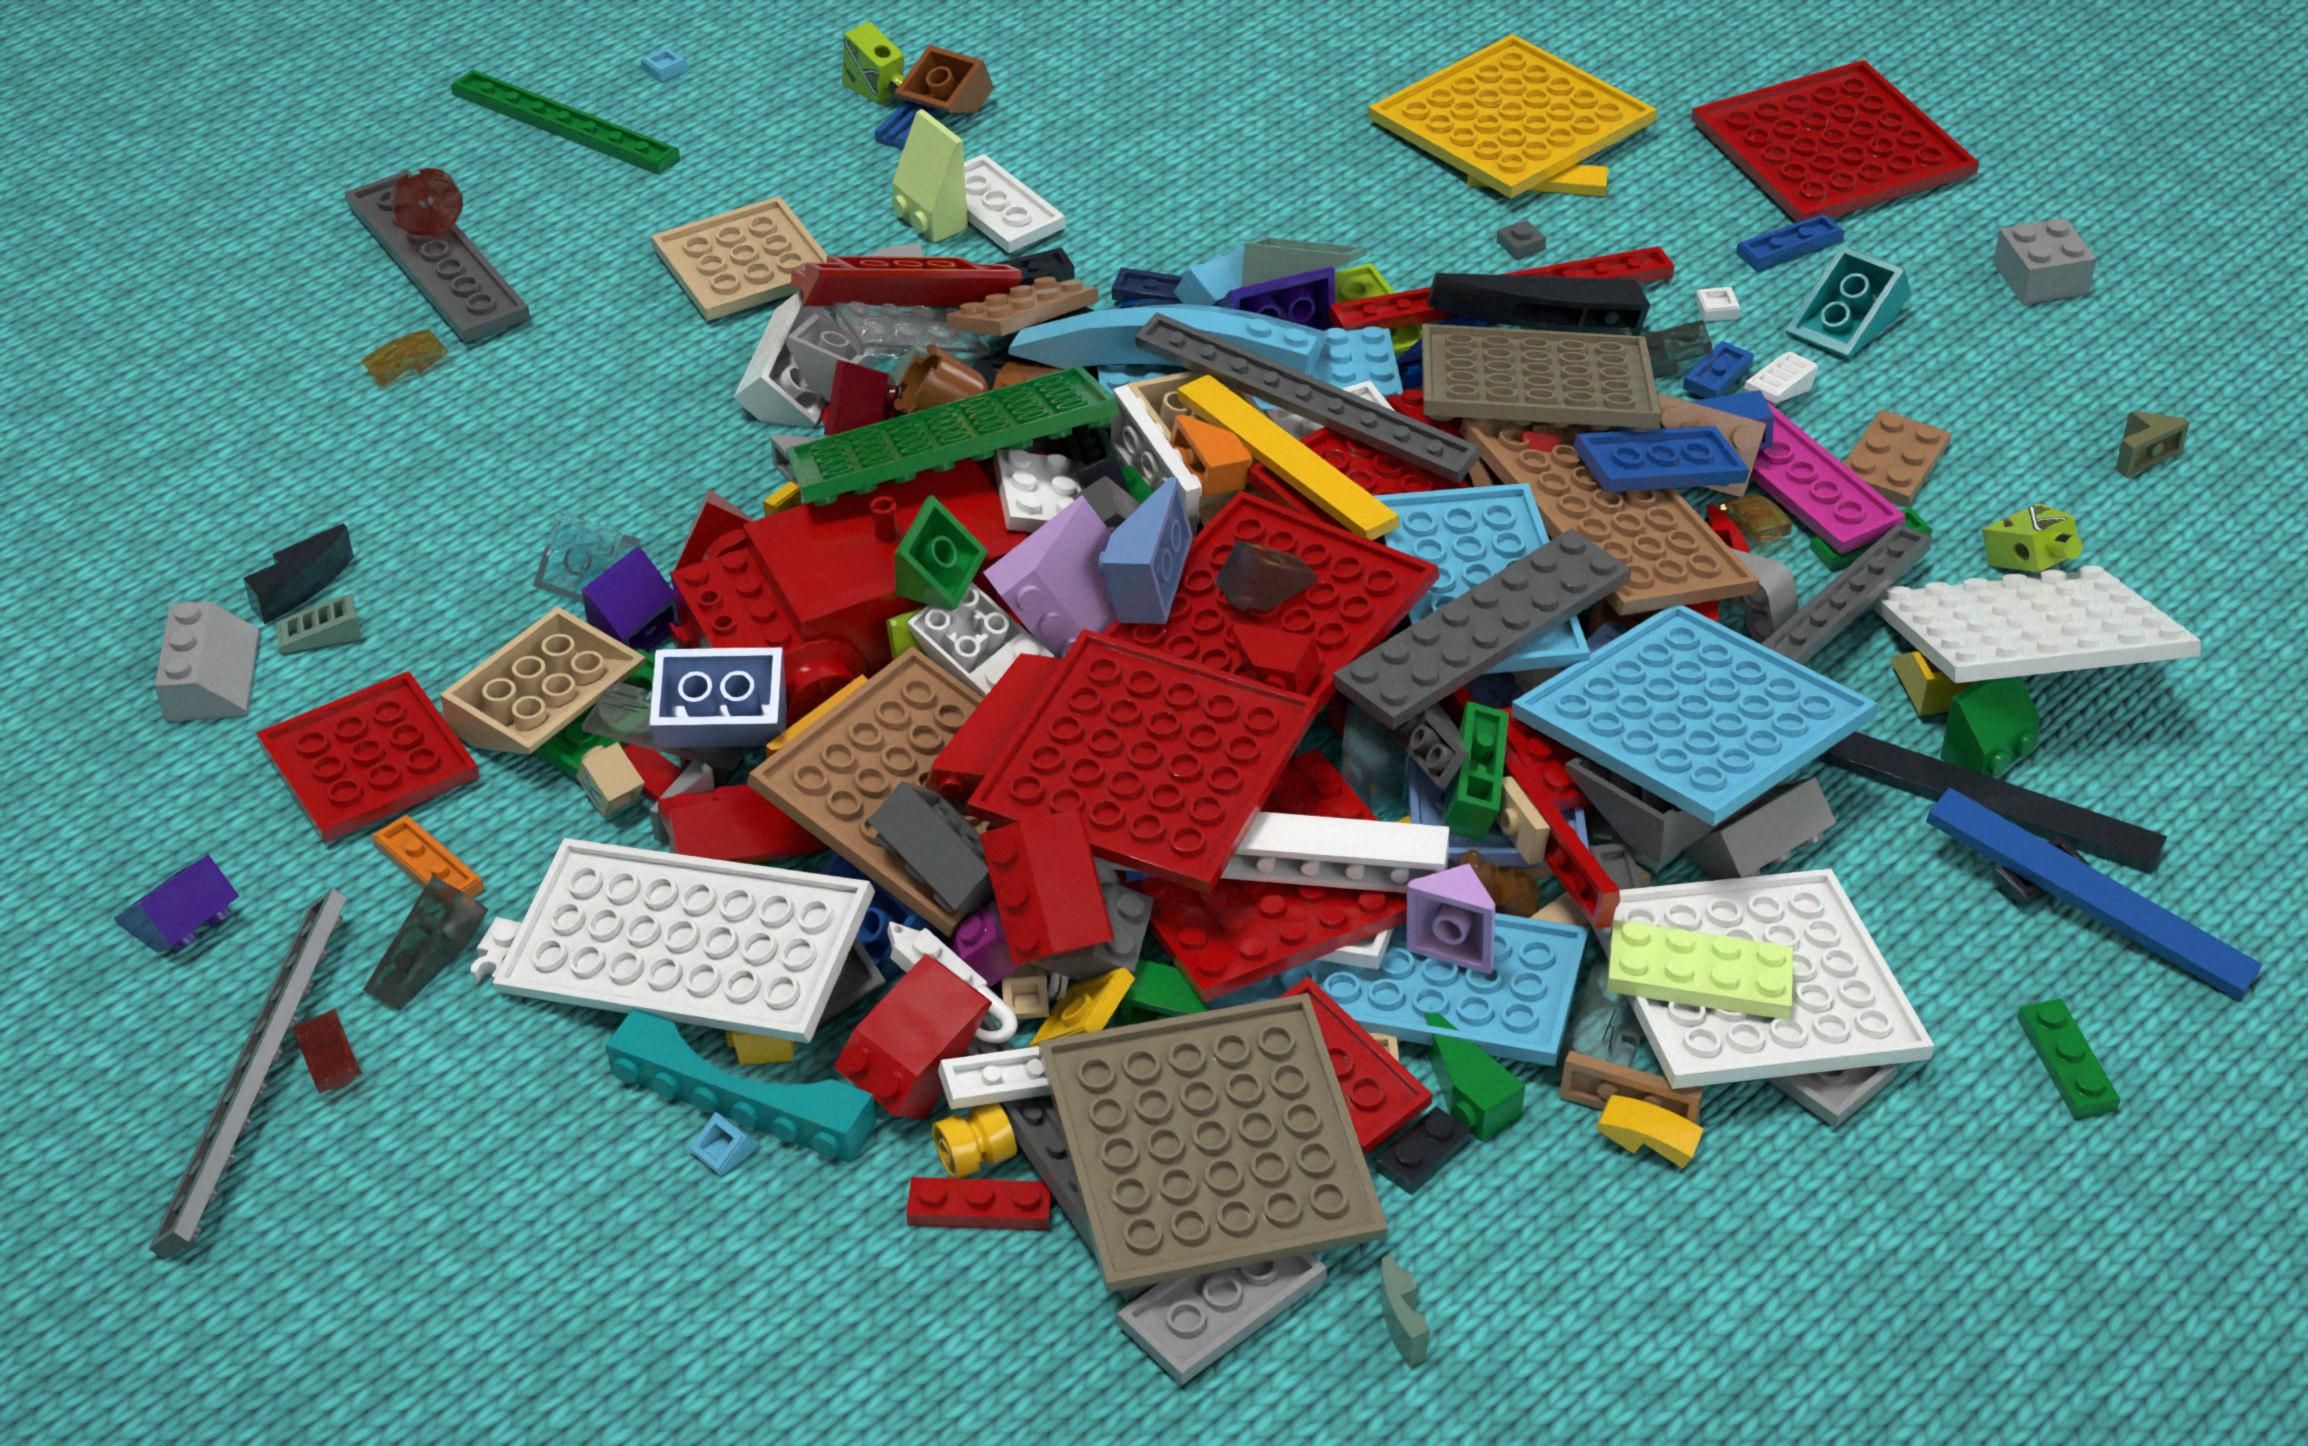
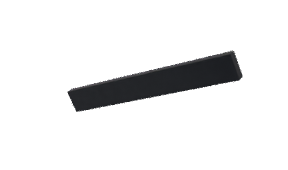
[1824,731,2167,874]

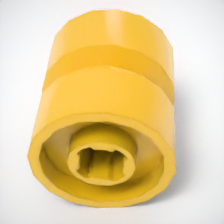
[932,1102,1017,1179]

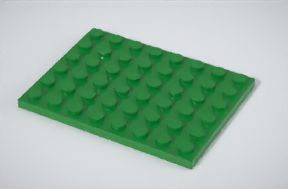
[786,365,1120,506]

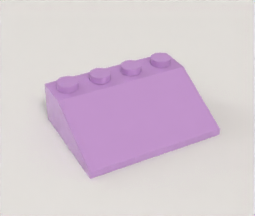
[983,495,1117,659]

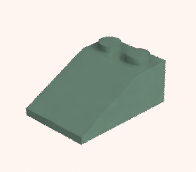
[1241,237,1367,287]

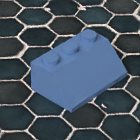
[650,648,787,748]

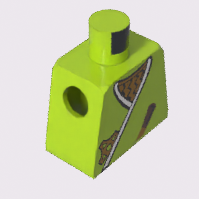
[842,21,905,103]
[1982,503,2082,572]

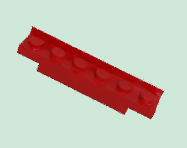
[791,256,1022,307]
[658,785,832,864]

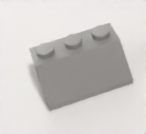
[155,601,260,722]
[1681,777,1836,880]

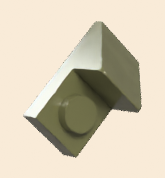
[2116,411,2190,477]

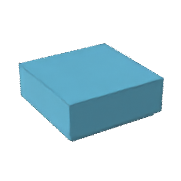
[641,48,688,83]

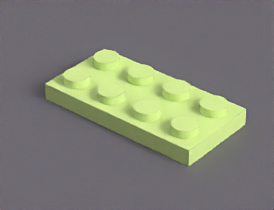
[1606,919,1793,1020]

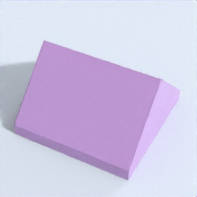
[1407,864,1495,975]

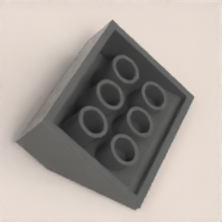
[1565,754,1775,863]

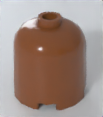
[894,344,990,415]

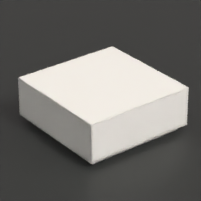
[1695,287,1740,322]

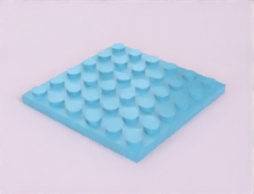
[1511,604,1878,826]

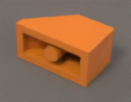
[1169,415,1253,497]

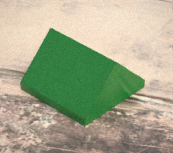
[894,495,988,611]

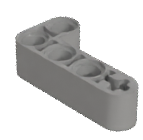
[1719,548,1799,644]

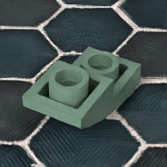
[1380,1254,1430,1368]

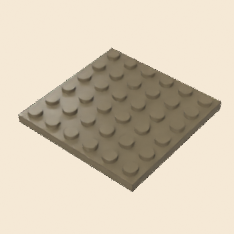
[1421,324,1661,432]
[1039,993,1388,1293]

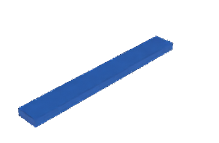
[1926,787,2263,1001]

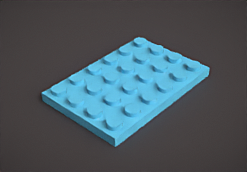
[1374,483,1590,674]

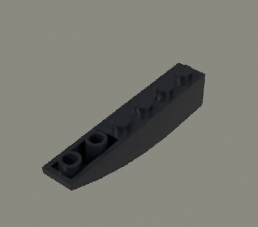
[1426,273,1650,334]

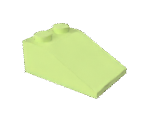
[891,109,968,243]

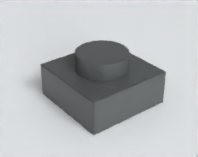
[1497,220,1546,260]

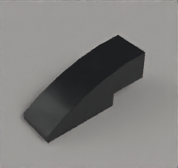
[243,523,354,624]

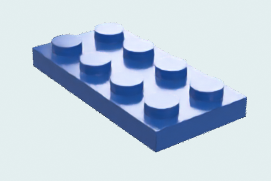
[1573,426,1750,493]

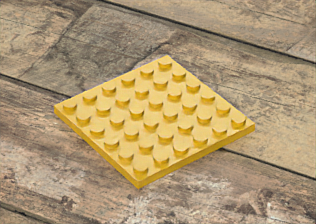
[1368,34,1657,198]

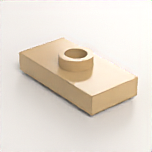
[1495,776,1550,865]

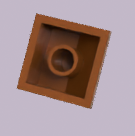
[894,45,994,113]

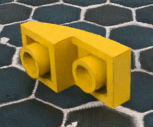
[1595,1095,1704,1168]

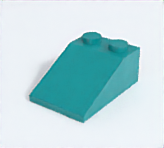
[1785,245,1911,359]

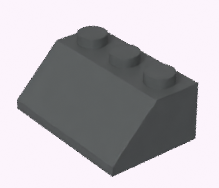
[868,781,996,914]

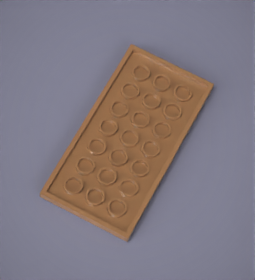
[1459,418,1760,616]

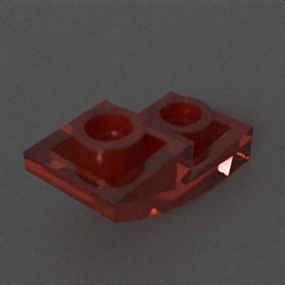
[293,1008,362,1093]

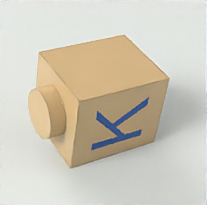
[576,742,645,818]

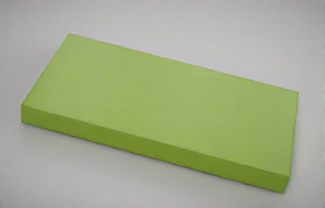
[1335,263,1422,362]

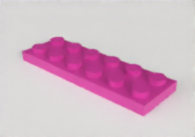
[1750,401,1906,555]

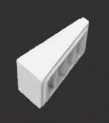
[1744,352,1818,404]

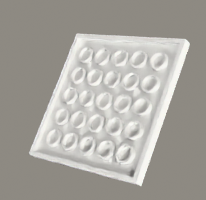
[1873,566,2201,683]
[1590,869,1935,1089]

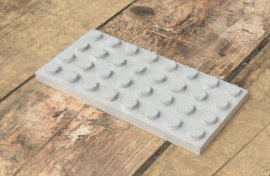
[493,838,875,1043]

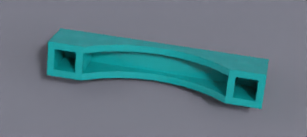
[606,1008,877,1163]

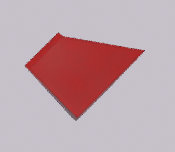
[674,490,755,571]

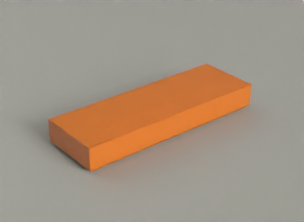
[371,814,484,912]

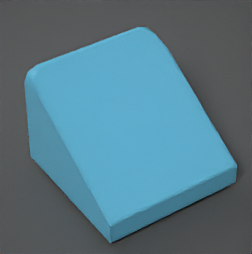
[688,1112,760,1176]

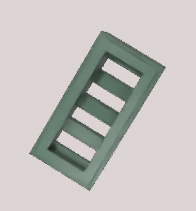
[276,594,361,654]

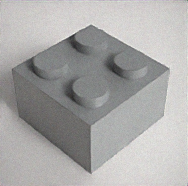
[1993,218,2097,305]

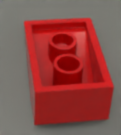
[834,954,993,1120]

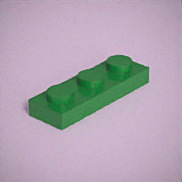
[2017,998,2120,1120]

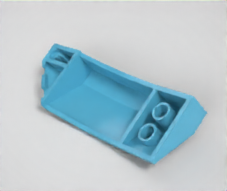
[1008,304,1329,376]

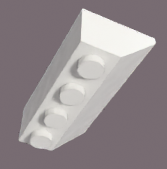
[733,290,841,428]

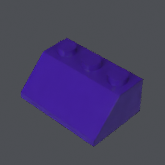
[1218,267,1336,331]

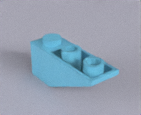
[1173,245,1245,307]

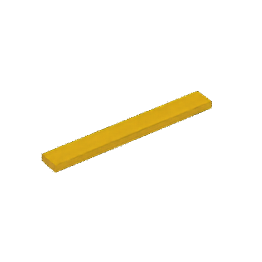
[1177,374,1399,540]

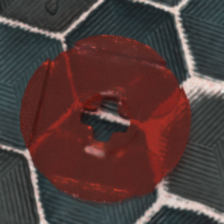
[390,168,463,238]

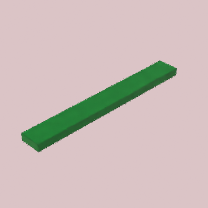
[451,69,680,175]

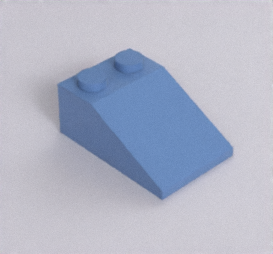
[1099,477,1193,624]

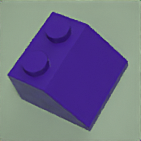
[114,854,240,953]

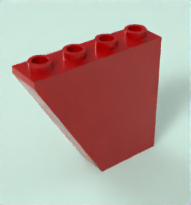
[925,653,1063,798]

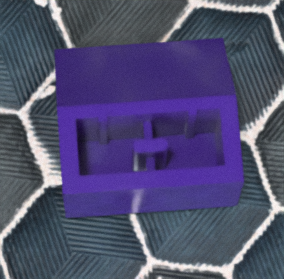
[581,547,680,652]

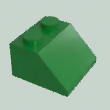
[1940,676,2041,777]

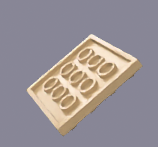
[651,196,828,321]

